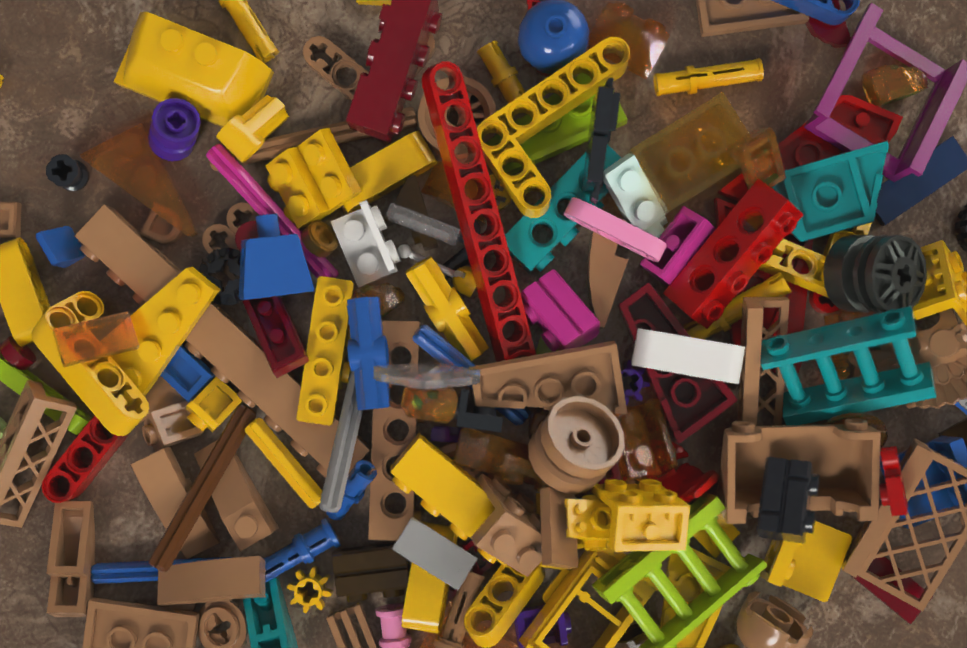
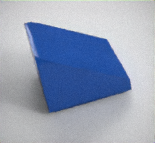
[36,226,86,268]

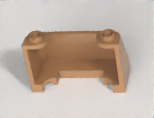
[717,418,881,524]

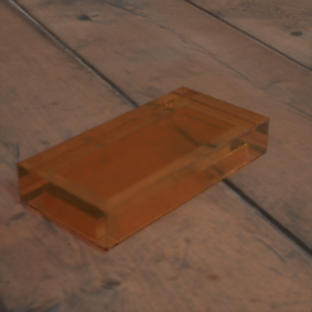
[53,311,139,367]

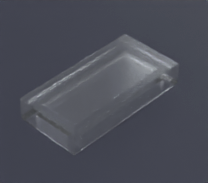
[386,203,461,246]

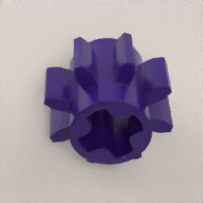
[621,360,650,405]

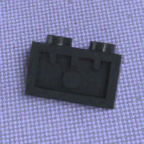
[450,389,503,432]

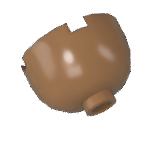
[736,591,814,648]

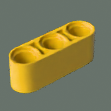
[343,131,437,213]
[0,237,51,346]
[402,521,458,634]
[464,564,545,648]

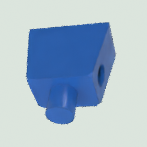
[239,214,314,300]

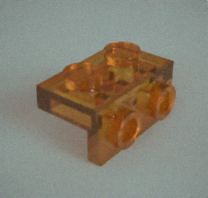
[588,1,670,79]

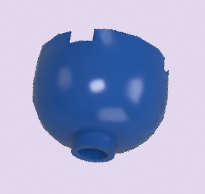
[518,0,590,74]

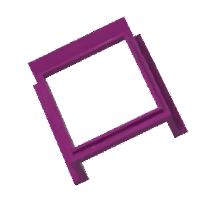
[804,2,967,182]

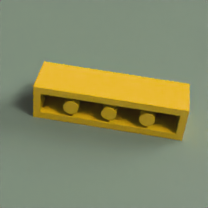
[390,433,507,567]

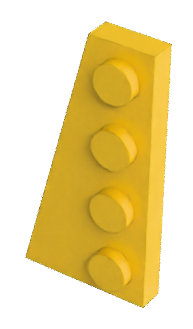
[99,266,220,396]

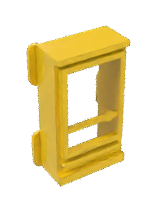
[518,543,658,648]

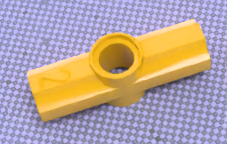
[405,256,489,361]

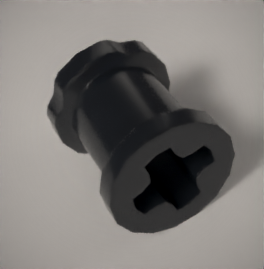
[46,154,89,191]

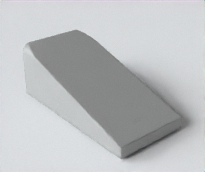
[392,517,478,590]

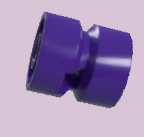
[148,98,201,161]

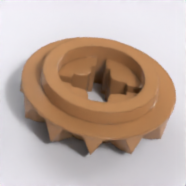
[197,601,248,648]

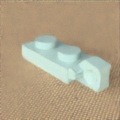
[603,153,668,238]

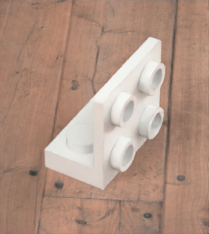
[330,200,401,288]

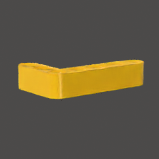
[477,37,630,218]

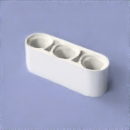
[631,328,745,384]

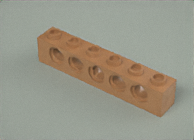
[368,320,427,541]

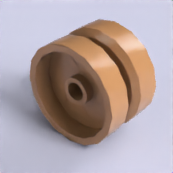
[528,396,625,494]

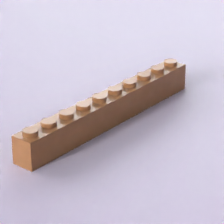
[75,204,372,478]

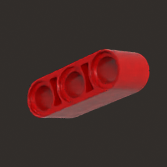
[42,416,129,503]

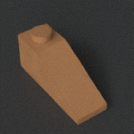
[194,440,279,552]

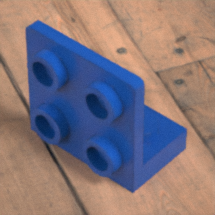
[880,436,967,529]

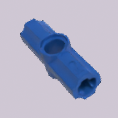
[347,297,390,410]

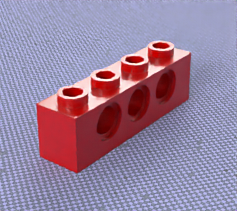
[663,178,804,329]

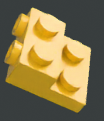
[265,128,362,229]

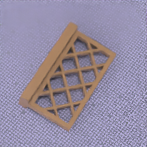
[842,438,967,612]

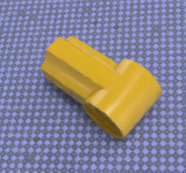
[216,95,289,163]

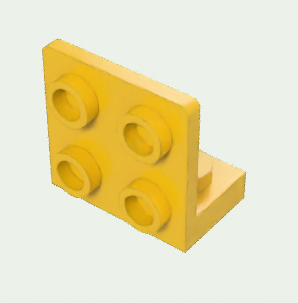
[912,239,967,327]
[592,479,690,552]
[760,521,852,602]

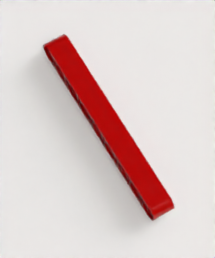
[421,61,536,362]

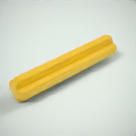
[244,417,323,509]

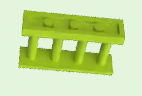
[592,492,768,648]

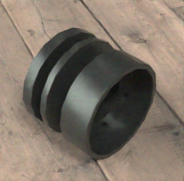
[823,235,927,314]

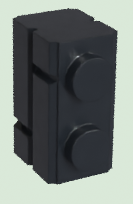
[756,457,820,543]

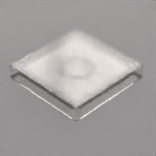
[374,362,480,389]

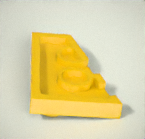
[660,547,731,648]

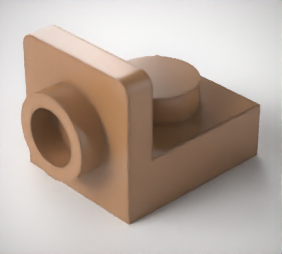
[142,400,204,452]

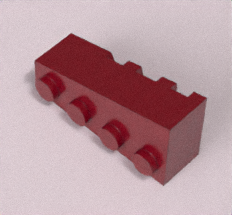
[346,0,443,143]
[617,282,738,444]

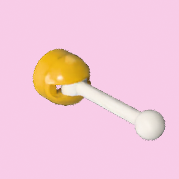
[397,244,476,297]

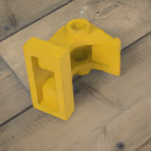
[536,493,612,570]

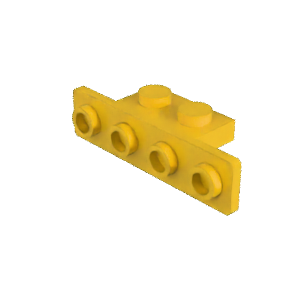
[296,276,354,426]

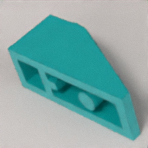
[243,576,298,648]

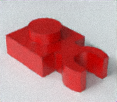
[879,446,908,516]

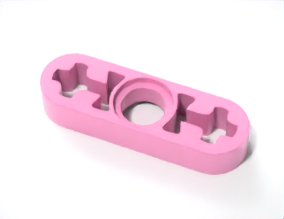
[564,197,667,262]

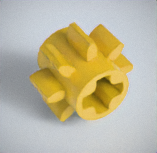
[287,566,334,613]

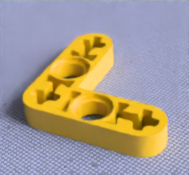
[758,223,872,298]

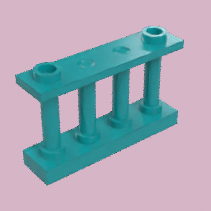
[761,306,937,425]

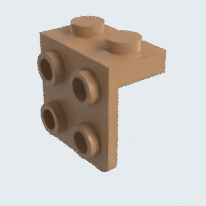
[471,474,542,577]

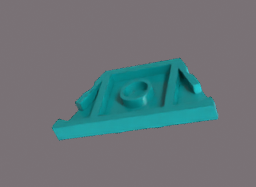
[747,141,889,242]

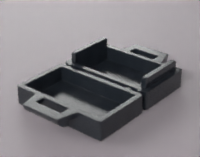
[582,78,621,204]

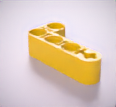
[31,291,149,436]

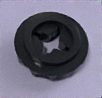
[199,247,243,305]

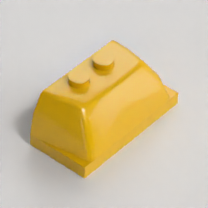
[113,11,274,127]

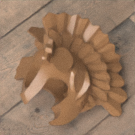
[847,308,967,409]

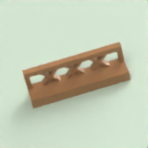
[737,297,789,426]
[0,380,77,528]

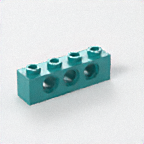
[505,144,622,274]

